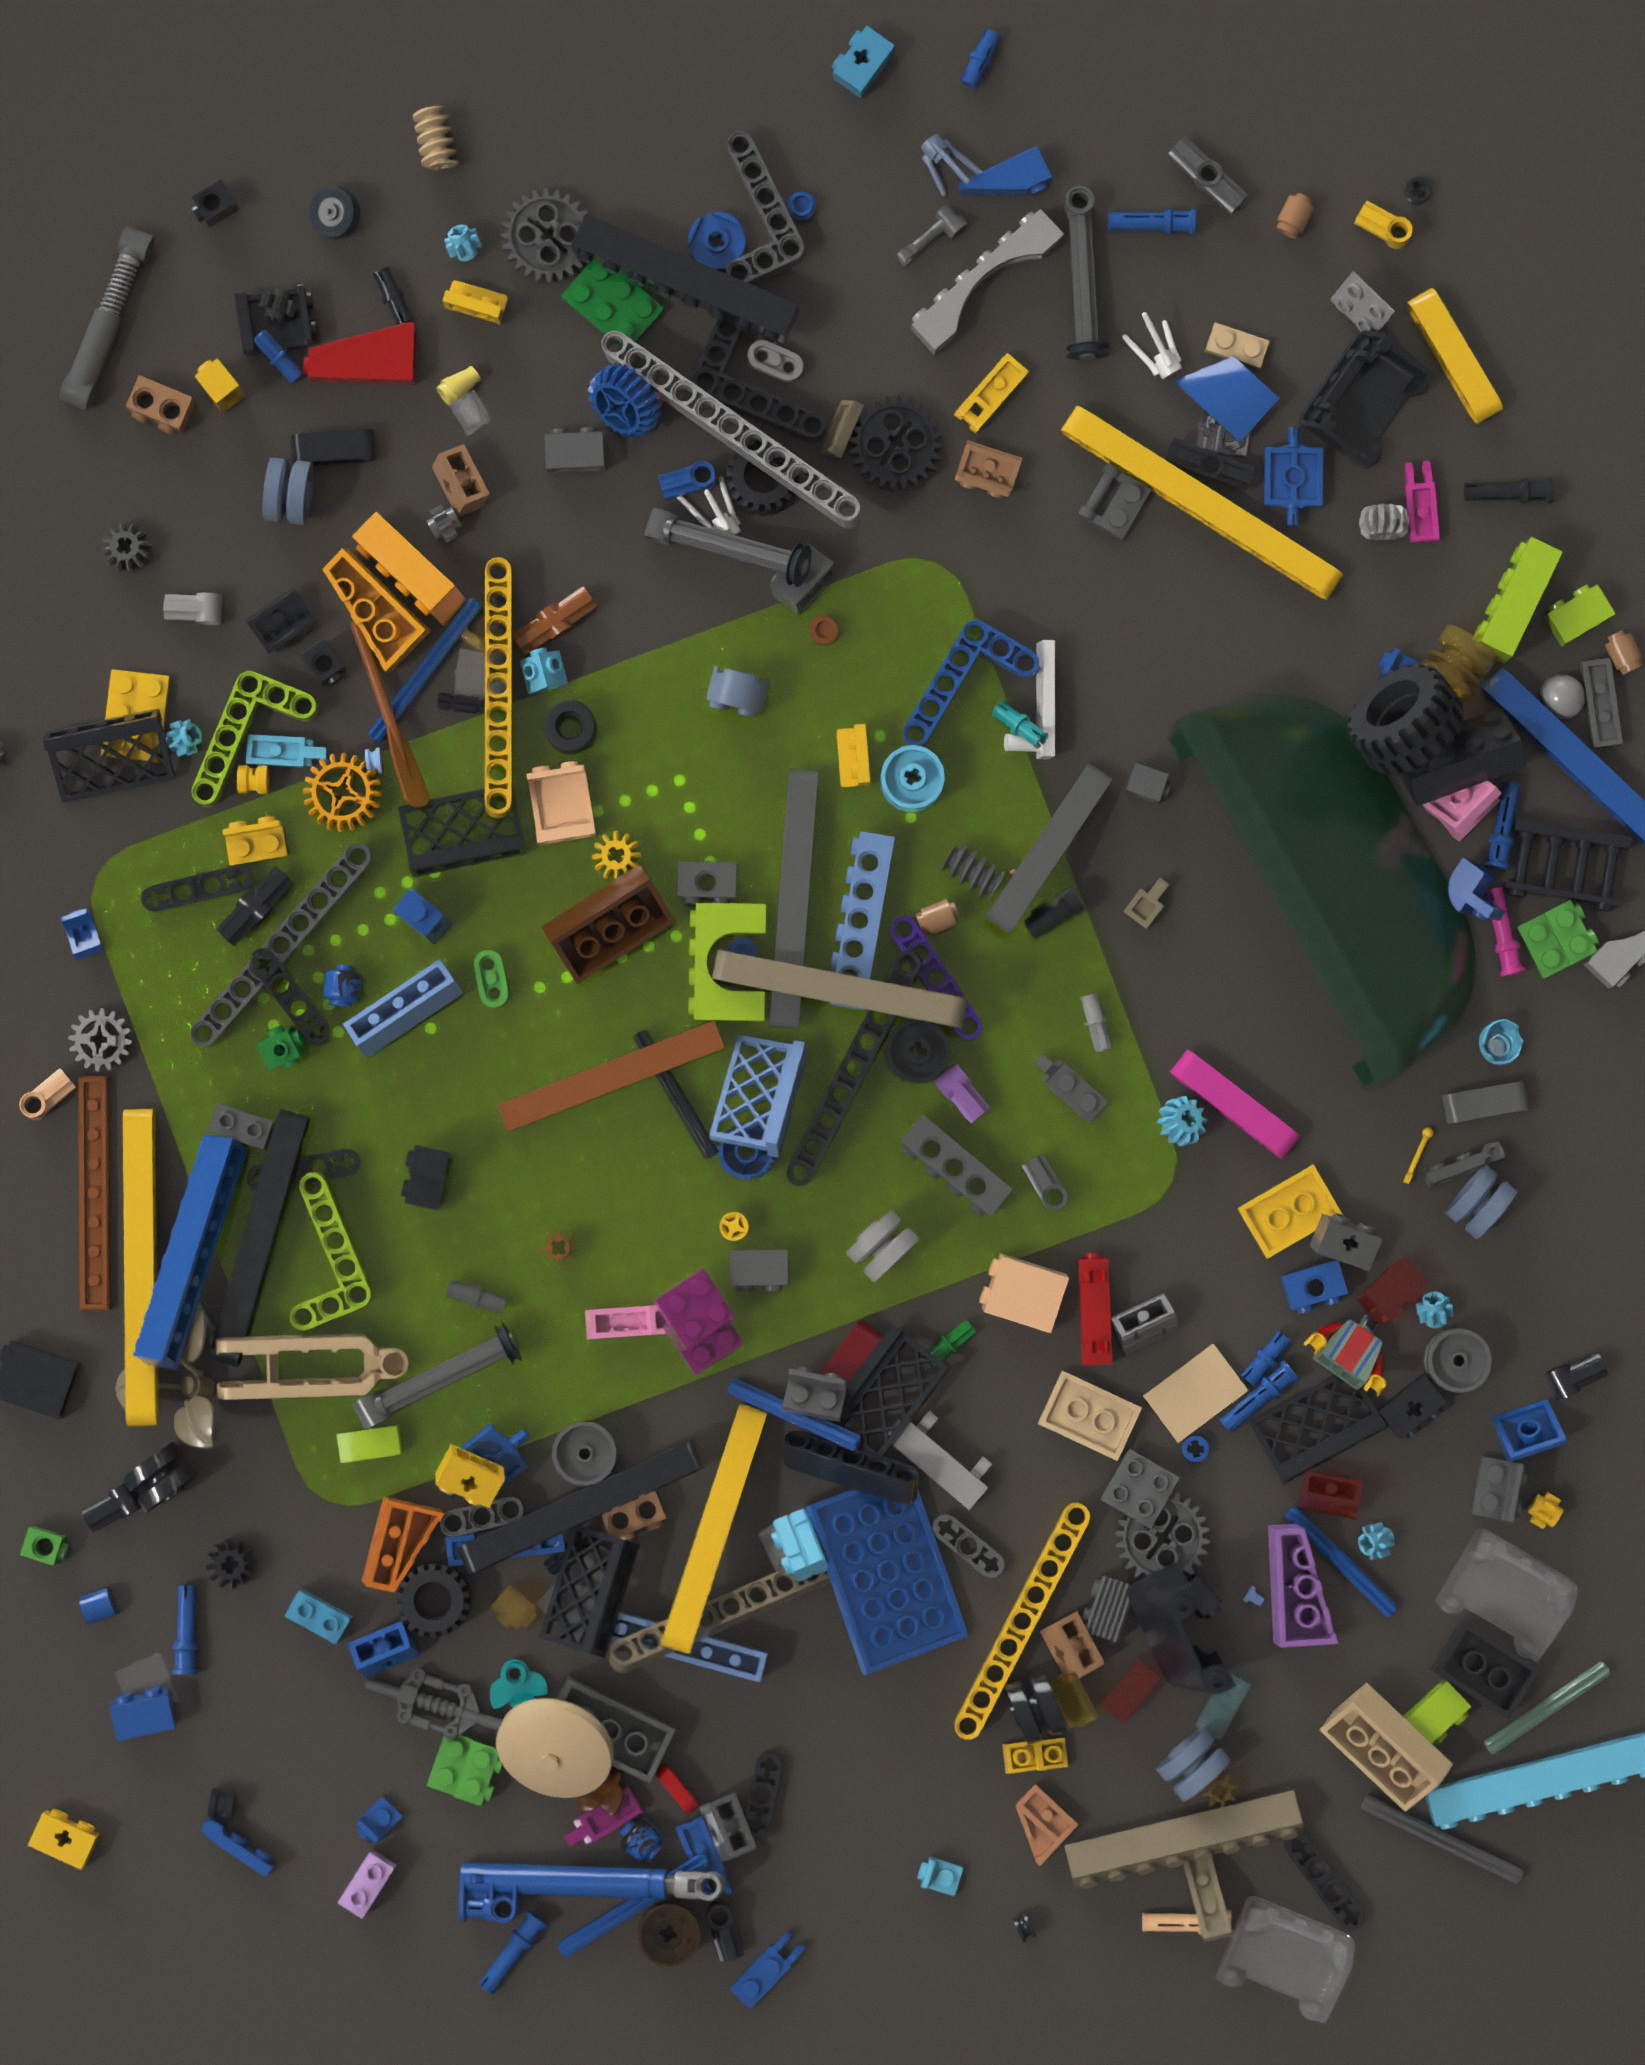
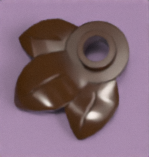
[578,1766,624,1817]

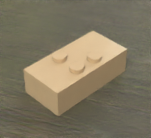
[1319,1683,1453,1812]

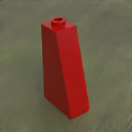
[303,322,417,385]

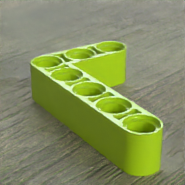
[191,671,319,807]
[290,1171,372,1330]

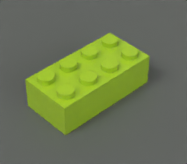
[1472,537,1563,664]

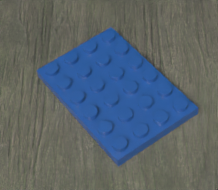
[805,1489,969,1675]

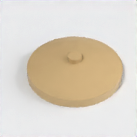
[496,1699,614,1798]

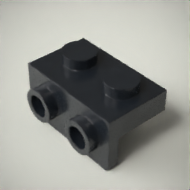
[245,588,316,654]

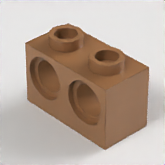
[125,375,196,435]
[602,1490,667,1540]

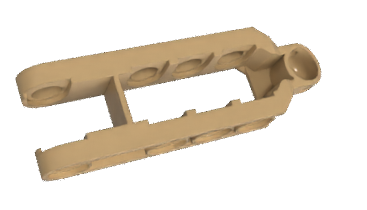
[216,1333,409,1400]

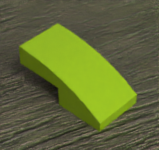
[336,1425,403,1463]

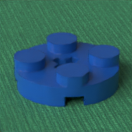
[688,211,746,271]

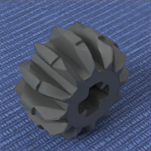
[101,523,152,573]

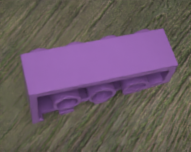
[1268,1524,1338,1648]

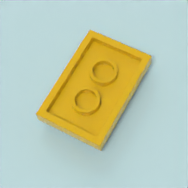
[101,669,171,763]
[1237,1164,1343,1259]

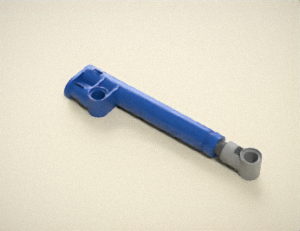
[459,1862,725,1923]

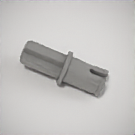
[1080,993,1111,1052]

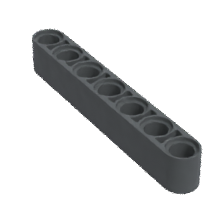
[985,763,1113,934]

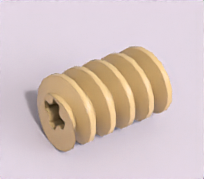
[413,106,458,170]

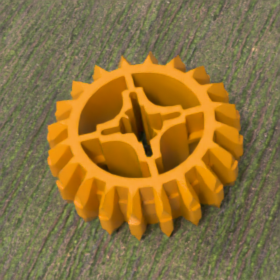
[303,753,382,832]

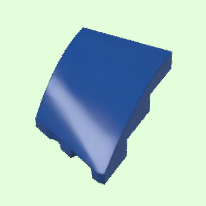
[1175,356,1280,442]

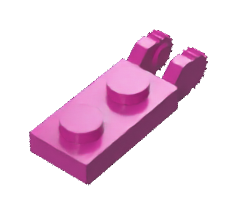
[1404,461,1440,544]

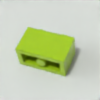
[1544,584,1616,647]
[1403,1678,1471,1746]

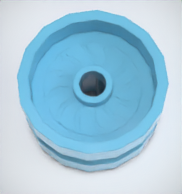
[880,745,945,813]

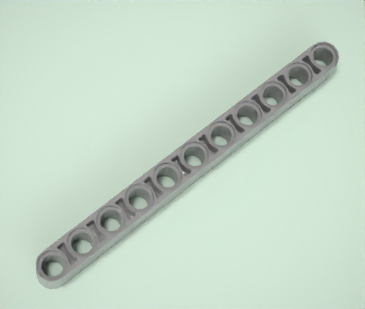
[601,331,862,529]

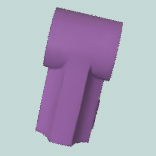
[933,1063,990,1123]

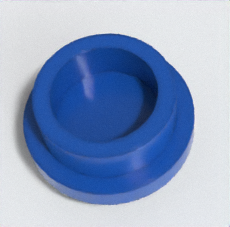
[787,191,816,221]

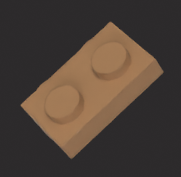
[955,440,1023,498]

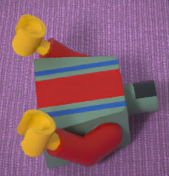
[1304,1315,1386,1397]

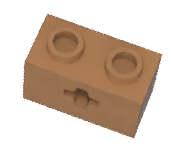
[432,444,490,517]
[1040,1611,1105,1683]

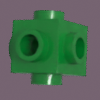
[256,1024,306,1071]

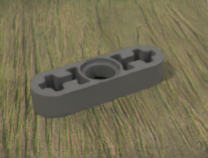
[932,1514,1005,1578]

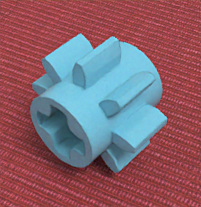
[444,225,482,261]
[165,719,202,757]
[1416,1292,1454,1328]
[1358,1522,1395,1560]

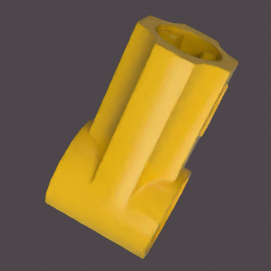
[1354,201,1412,249]

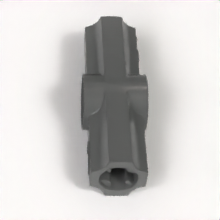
[1168,136,1248,215]

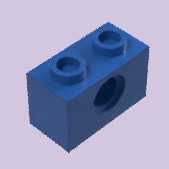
[1280,1260,1348,1314]

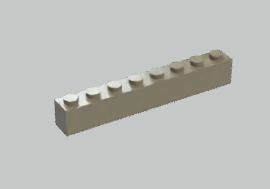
[1064,1790,1303,1889]

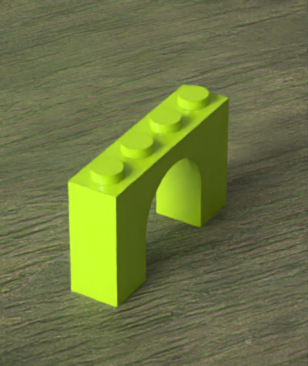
[688,903,767,1023]

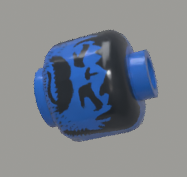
[323,964,363,1008]
[619,1818,664,1862]

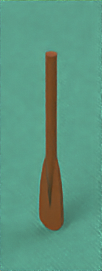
[350,621,429,808]

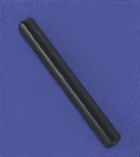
[633,1029,718,1159]

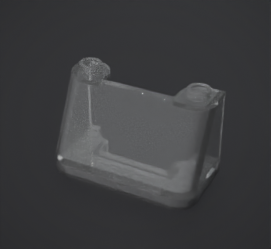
[1436,1528,1578,1663]
[1215,1897,1355,2024]

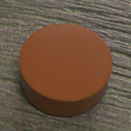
[810,616,839,646]

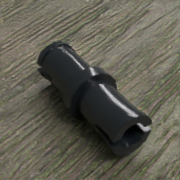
[372,267,414,325]

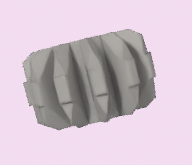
[1359,503,1409,541]

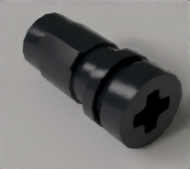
[1023,886,1085,940]

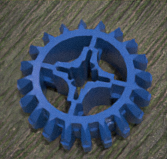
[587,363,662,439]

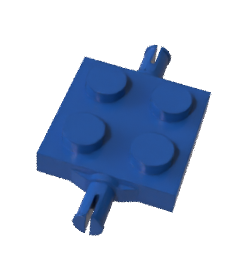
[1264,427,1323,527]
[448,1423,530,1498]

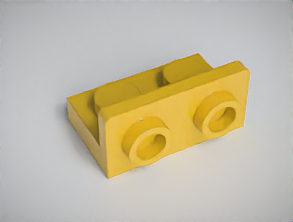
[443,280,508,324]
[836,724,870,788]
[222,816,288,866]

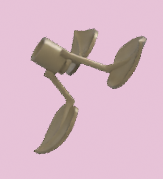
[115,1309,215,1448]

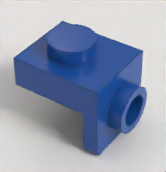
[61,908,103,960]

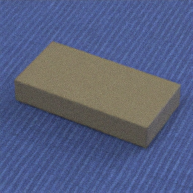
[820,400,864,458]

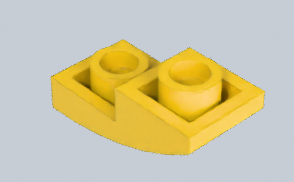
[1002,1737,1068,1774]

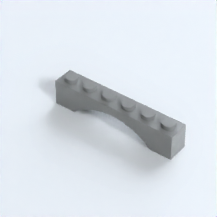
[911,209,1064,355]
[1583,930,1645,989]

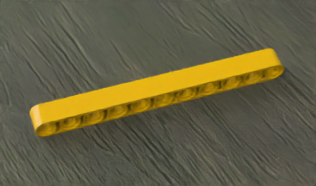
[1061,406,1343,600]
[123,1108,159,1426]

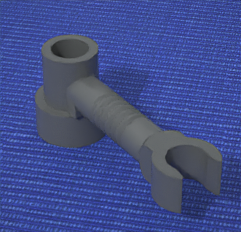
[897,205,969,267]

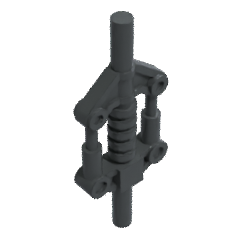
[364,1668,503,1740]

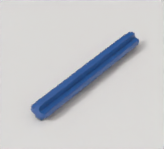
[727,1378,861,1451]
[1285,1506,1398,1617]

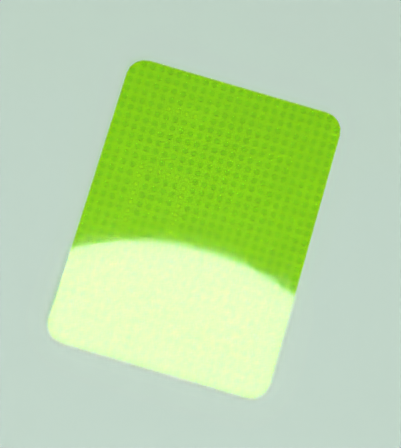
[91,557,1177,1506]

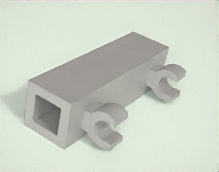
[888,1411,992,1510]

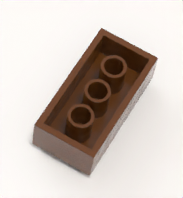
[541,864,676,984]

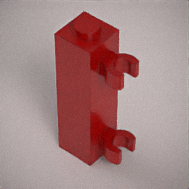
[1078,1253,1112,1365]

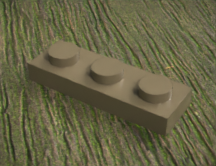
[1183,1857,1232,1942]

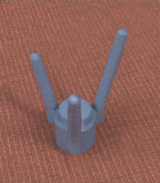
[921,133,983,196]

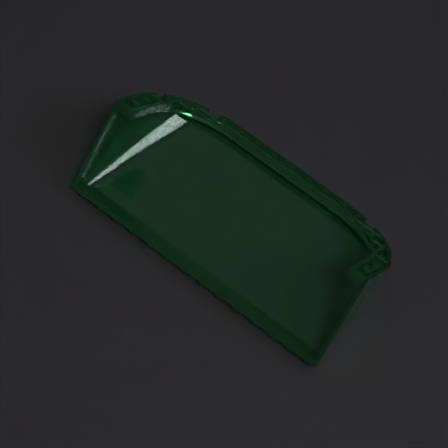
[1166,694,1476,1092]

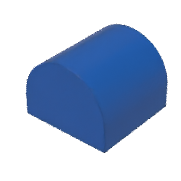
[79,1587,117,1625]

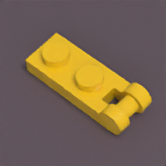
[954,353,1029,434]

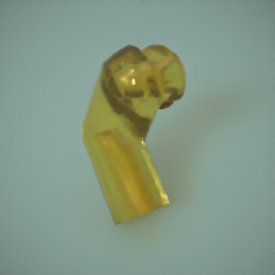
[460,628,503,653]

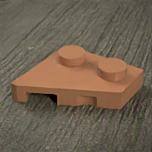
[1015,1783,1078,1866]

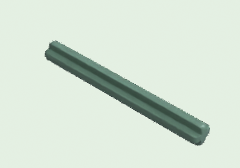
[1484,1661,1611,1754]

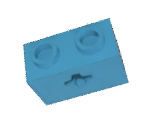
[832,26,895,98]
[285,1588,353,1645]

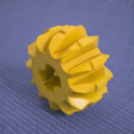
[592,831,642,879]

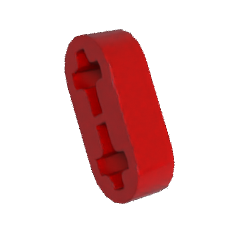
[655,1762,700,1815]

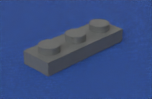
[1580,658,1623,749]

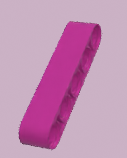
[1169,1049,1301,1160]

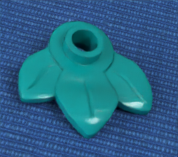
[490,1659,548,1709]

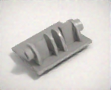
[1330,271,1395,332]

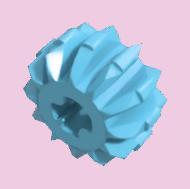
[1156,1096,1208,1147]

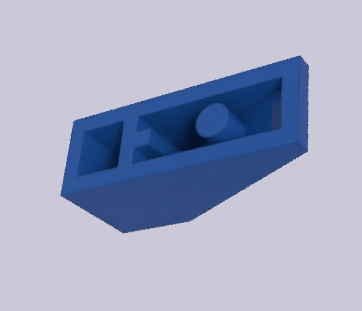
[958,146,1052,196]

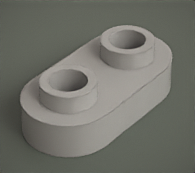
[748,340,803,382]

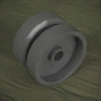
[1423,1328,1492,1393]
[552,1421,618,1487]

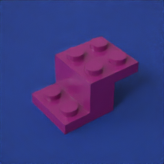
[653,1268,744,1376]

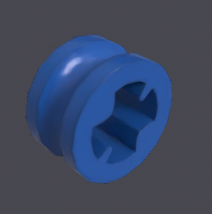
[1182,1435,1209,1462]

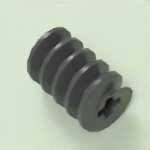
[940,843,1006,901]

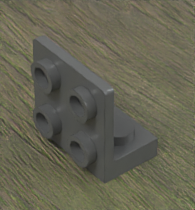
[1471,1456,1527,1523]

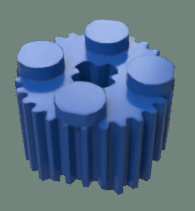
[717,1122,775,1182]

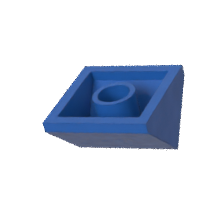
[1492,1399,1567,1462]

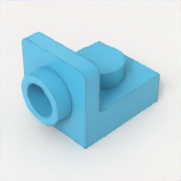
[917,1856,963,1896]

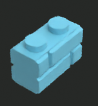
[771,1509,828,1582]

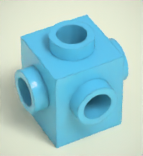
[520,648,568,695]

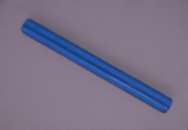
[369,598,483,743]
[557,1853,711,1957]

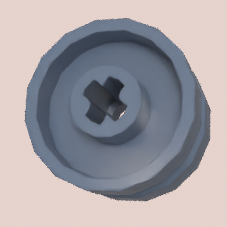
[262,457,313,525]
[1445,1164,1518,1239]
[1156,1728,1231,1802]

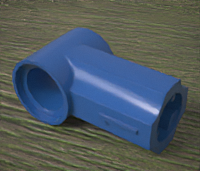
[658,461,718,501]

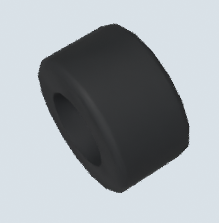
[544,700,597,754]

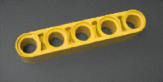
[1406,288,1503,424]

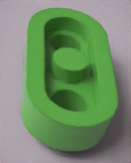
[474,950,509,1008]

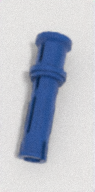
[1108,209,1196,235]
[1484,781,1521,871]
[1219,1360,1300,1434]
[172,1585,199,1675]
[478,1909,549,1994]

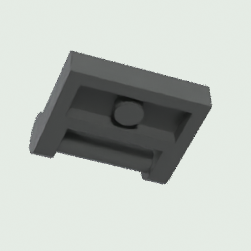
[1078,464,1151,540]

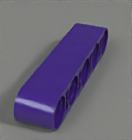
[890,916,982,1041]

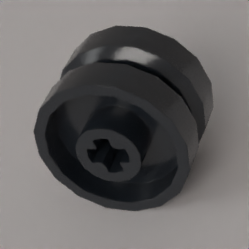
[885,1019,950,1085]
[122,1442,198,1513]
[1005,1670,1067,1746]

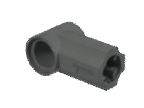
[1021,1154,1068,1212]

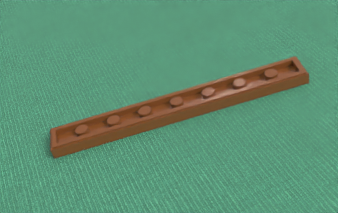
[497,1020,726,1132]
[78,1076,110,1310]

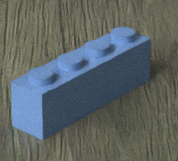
[343,959,464,1058]

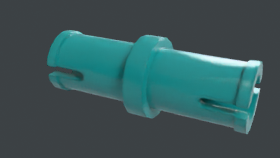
[992,701,1048,749]

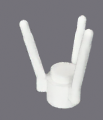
[1122,312,1182,379]
[677,476,741,535]

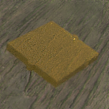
[1048,1671,1099,1728]

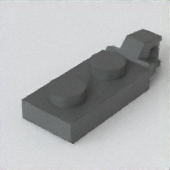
[1034,1054,1108,1124]
[1425,1141,1505,1190]

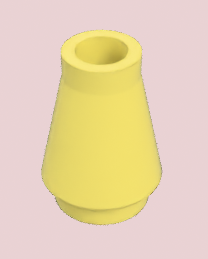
[436,366,481,406]

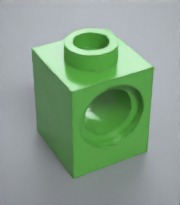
[20,1526,69,1566]

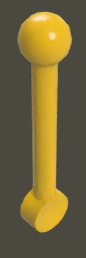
[1403,1127,1434,1184]

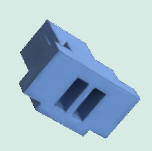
[1243,1586,1265,1606]

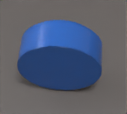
[729,938,758,957]

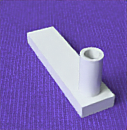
[1004,640,1055,759]

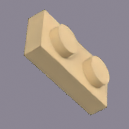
[1205,323,1269,370]

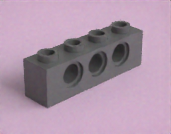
[900,1114,1013,1217]

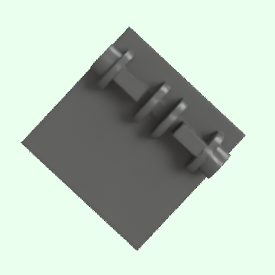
[1100,1449,1180,1529]

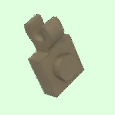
[1123,877,1169,929]

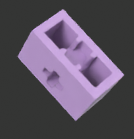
[338,1849,397,1919]

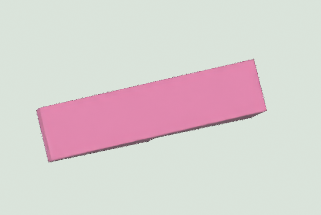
[585,1305,667,1339]

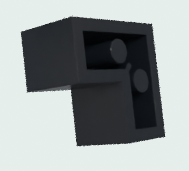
[401,1145,454,1211]

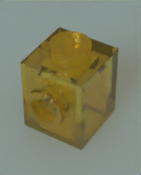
[491,1583,537,1630]

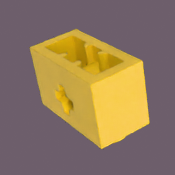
[195,358,246,413]
[435,1444,505,1508]
[28,1808,100,1870]

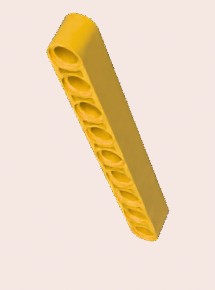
[485,557,512,818]
[661,1403,768,1654]
[954,1502,1090,1740]

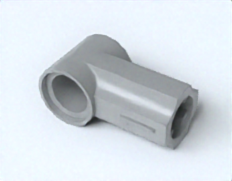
[163,593,222,625]

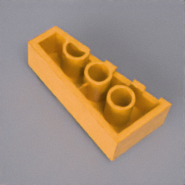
[352,512,467,628]

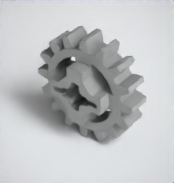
[68,1008,133,1072]

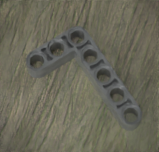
[726,131,804,286]

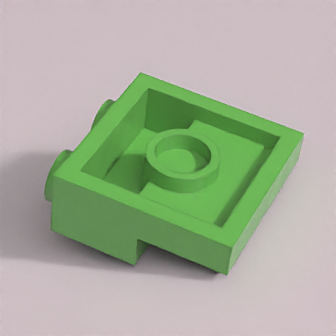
[1516,900,1599,980]
[426,1735,502,1806]

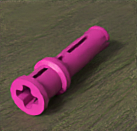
[1485,887,1526,977]

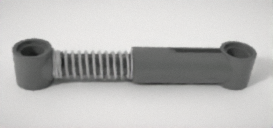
[59,226,155,410]

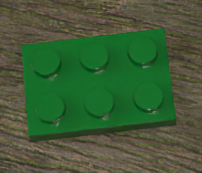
[561,261,665,349]

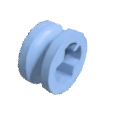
[365,748,383,774]

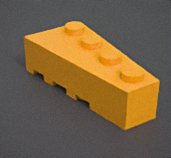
[323,548,431,672]

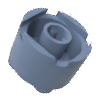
[706,665,771,718]

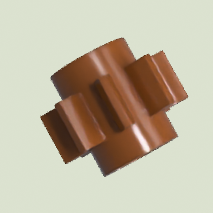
[541,1230,578,1266]

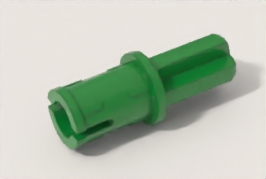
[922,1320,976,1369]

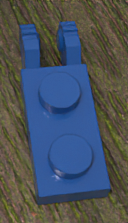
[675,1815,733,1902]
[201,1818,276,1877]
[729,1930,806,2010]

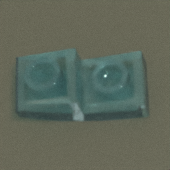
[1195,1674,1251,1741]

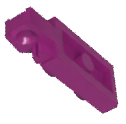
[564,1785,644,1846]

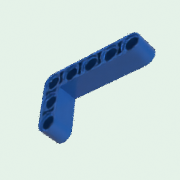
[903,620,1039,747]

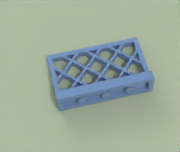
[709,1034,807,1158]

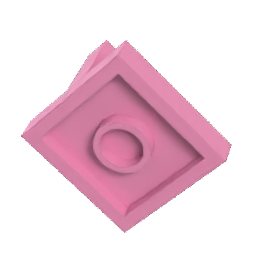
[1422,781,1501,842]

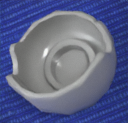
[1539,674,1585,719]

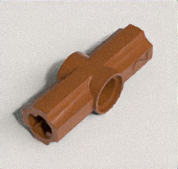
[511,586,598,656]

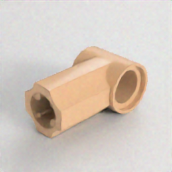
[19,1068,76,1120]

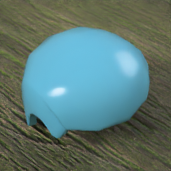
[1479,1019,1524,1066]

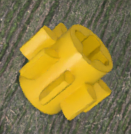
[1527,1492,1564,1529]

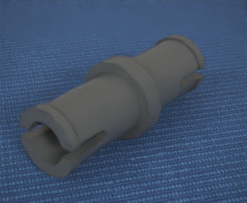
[445,1279,507,1315]

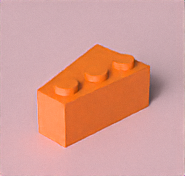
[361,1496,445,1593]

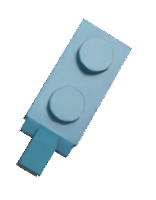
[246,735,329,768]

